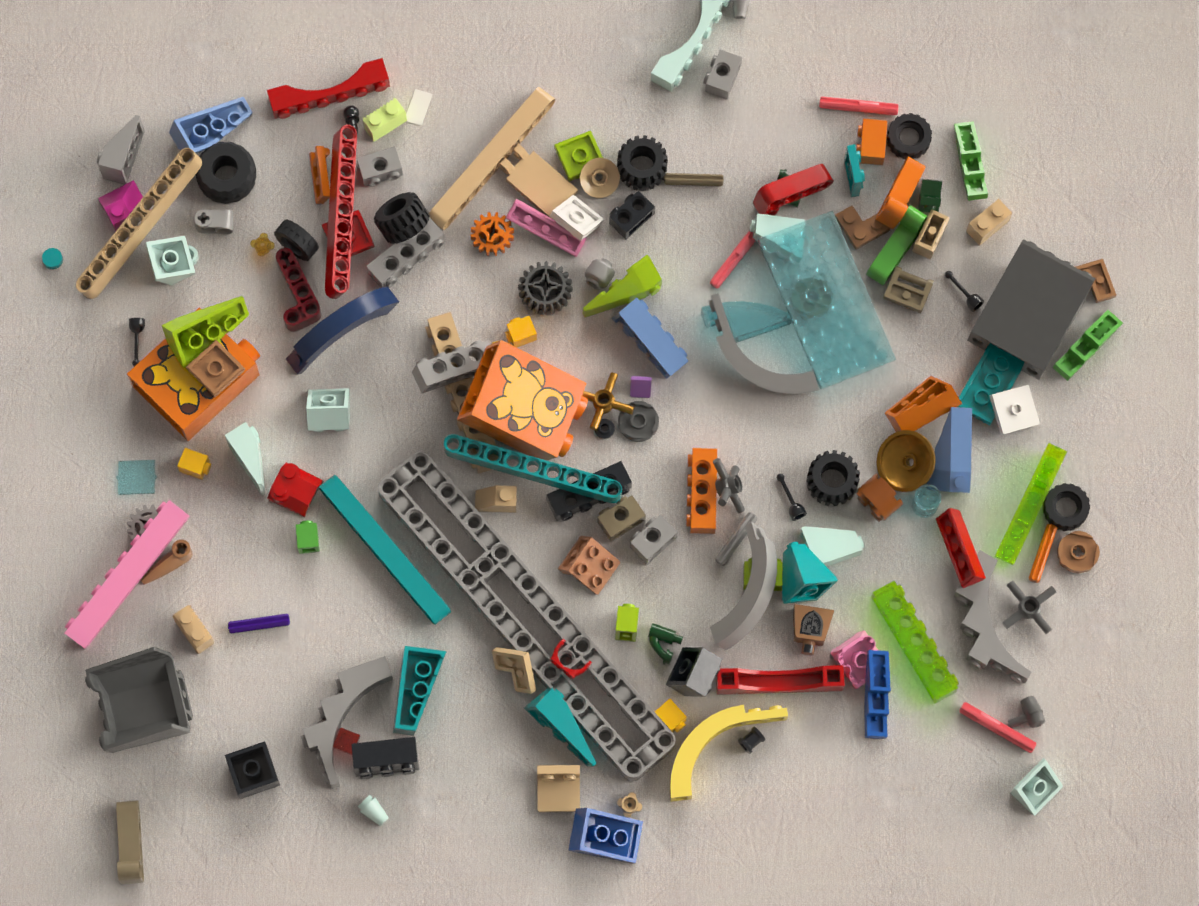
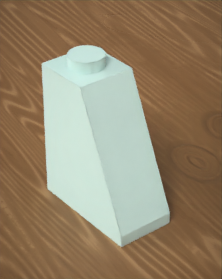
[750,213,805,264]
[800,526,864,567]

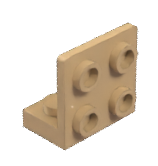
[537,765,580,812]

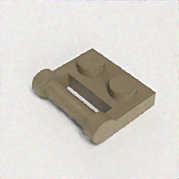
[883,266,934,314]

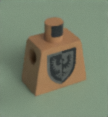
[793,604,834,656]

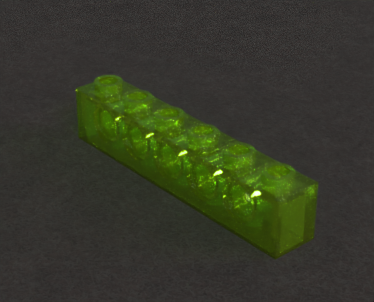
[871,581,959,704]

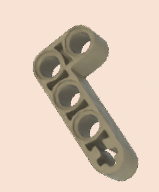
[116,800,144,885]

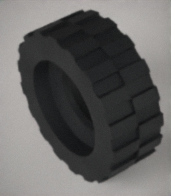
[887,113,932,160]
[274,219,319,261]
[1043,483,1090,531]

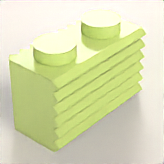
[363,98,407,142]

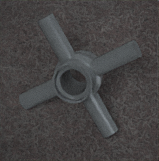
[713,458,745,513]
[1002,581,1056,634]

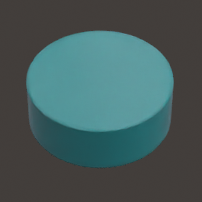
[42,248,63,269]

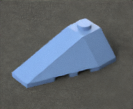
[169,97,253,153]
[926,407,972,493]

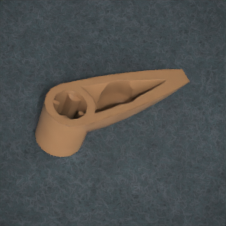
[141,539,193,585]

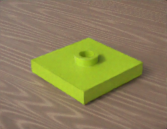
[554,130,603,182]

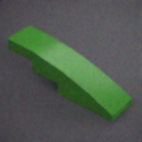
[954,121,988,201]
[1052,310,1123,381]

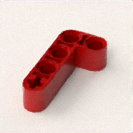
[753,164,834,216]

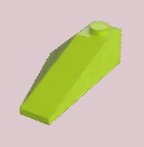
[582,254,662,318]

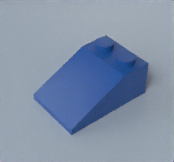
[568,808,643,863]

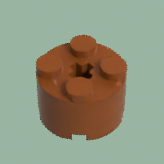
[856,473,903,522]

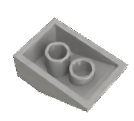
[97,115,145,185]

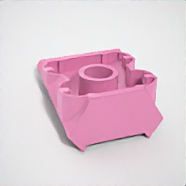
[830,630,878,689]

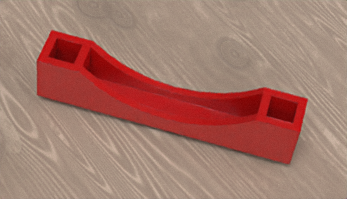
[267,58,390,119]
[716,665,845,695]

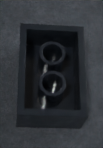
[351,737,419,779]

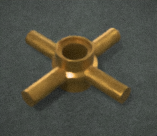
[582,372,634,430]

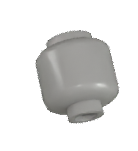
[585,258,615,290]

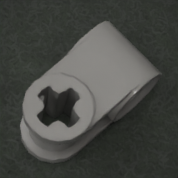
[194,209,234,234]

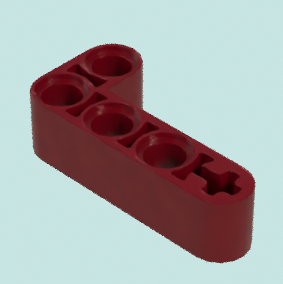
[276,248,322,332]

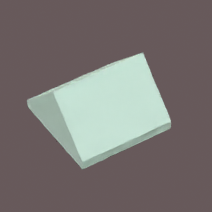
[145,236,195,285]
[1010,758,1063,816]

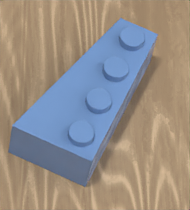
[611,298,689,379]

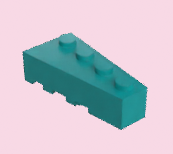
[393,646,447,736]

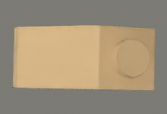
[475,485,517,513]

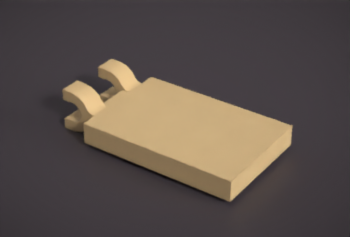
[500,144,578,218]

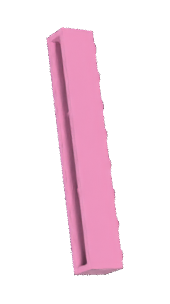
[65,500,190,649]

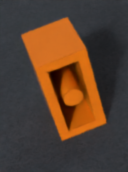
[856,118,887,165]

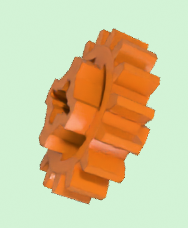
[470,212,514,256]

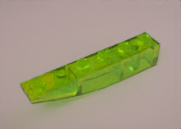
[994,443,1067,565]

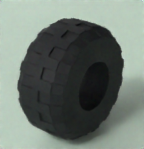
[195,142,256,204]

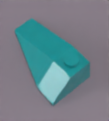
[524,688,596,767]

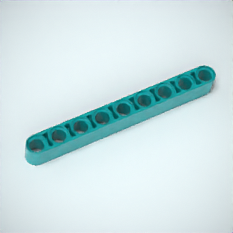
[444,434,622,503]
[318,474,451,625]

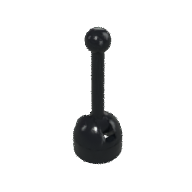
[945,271,984,312]
[129,318,145,367]
[776,473,807,521]

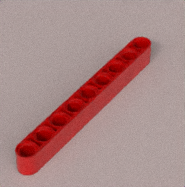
[325,125,357,299]

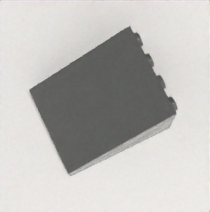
[967,239,1096,380]

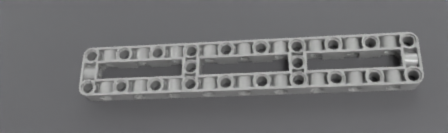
[378,451,676,782]

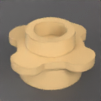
[617,792,642,817]

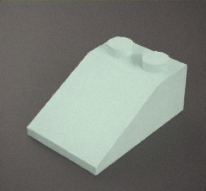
[225,422,266,496]

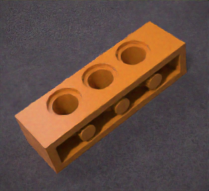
[686,448,717,534]

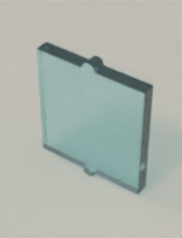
[116,460,157,495]

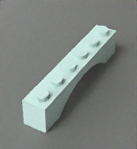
[651,0,731,92]

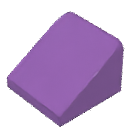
[630,376,652,398]

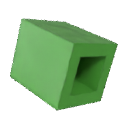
[296,520,320,554]

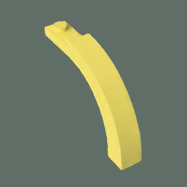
[670,705,788,802]

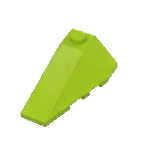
[161,296,249,368]

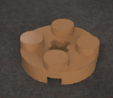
[1057,531,1100,573]

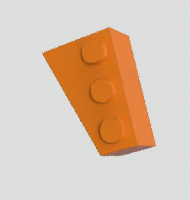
[885,376,962,432]

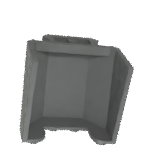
[85,647,193,753]

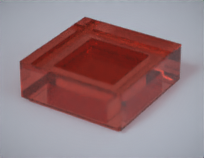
[333,728,361,755]

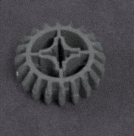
[518,261,573,316]

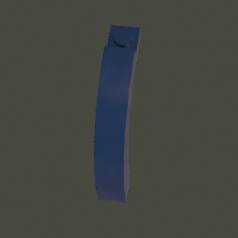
[286,286,399,375]

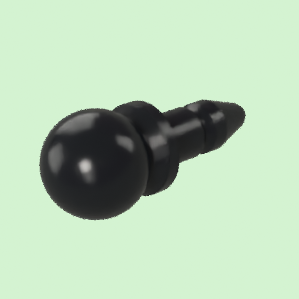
[343,105,359,133]

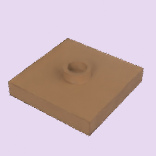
[186,340,245,398]

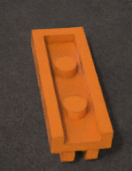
[309,146,330,204]

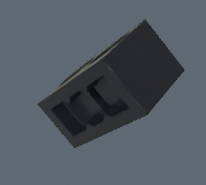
[609,190,655,240]

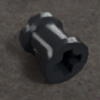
[738,726,766,754]

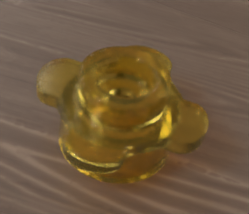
[250,233,275,256]

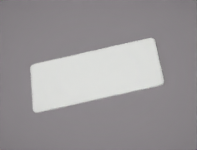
[406,89,432,126]

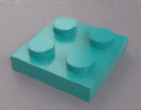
[844,144,865,197]

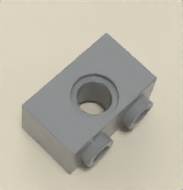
[703,50,742,99]
[357,146,403,186]
[630,515,678,565]

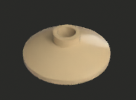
[580,158,620,198]

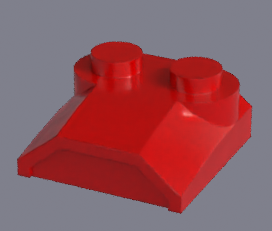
[267,462,323,517]

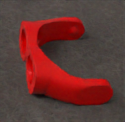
[549,639,592,680]

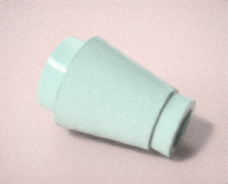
[358,795,389,826]

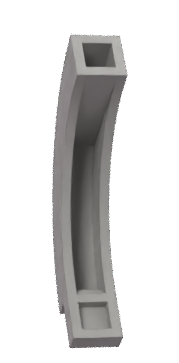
[710,522,777,650]

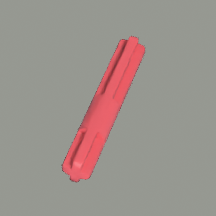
[819,96,898,115]
[710,230,755,289]
[959,702,1037,753]

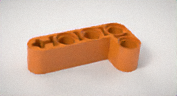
[875,156,926,229]

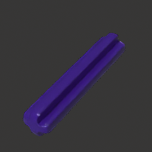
[228,613,290,634]

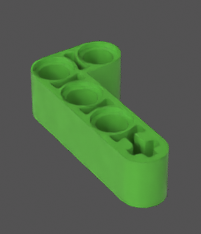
[866,205,928,286]

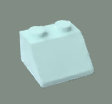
[306,388,350,432]

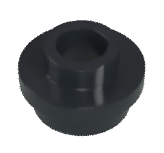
[594,419,615,439]

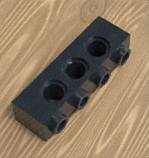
[546,461,632,521]

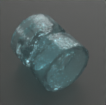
[912,484,941,518]

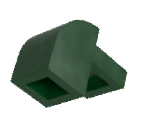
[918,178,942,213]

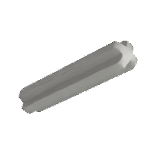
[715,512,757,566]

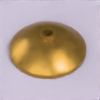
[876,430,936,492]

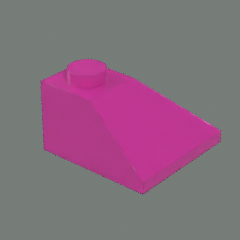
[98,180,143,231]

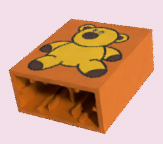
[127,307,260,441]
[457,340,588,460]

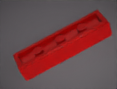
[936,508,986,588]

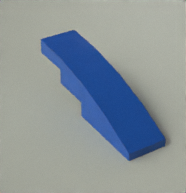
[864,650,891,739]

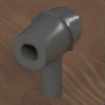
[1008,696,1045,728]

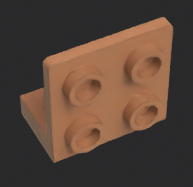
[558,536,620,595]

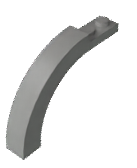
[708,293,819,394]

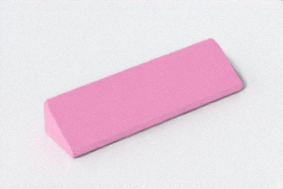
[506,199,587,257]

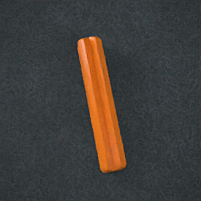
[1029,524,1057,583]

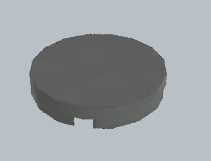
[618,401,659,442]

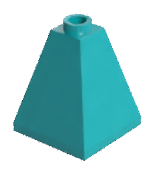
[782,542,838,604]

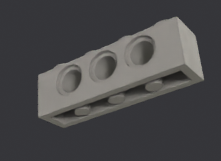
[366,217,445,288]
[412,340,491,394]

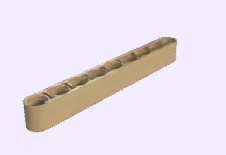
[429,87,556,231]
[76,148,202,299]

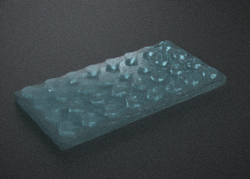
[757,210,896,390]

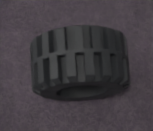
[617,135,668,191]
[374,192,430,244]
[806,450,860,506]

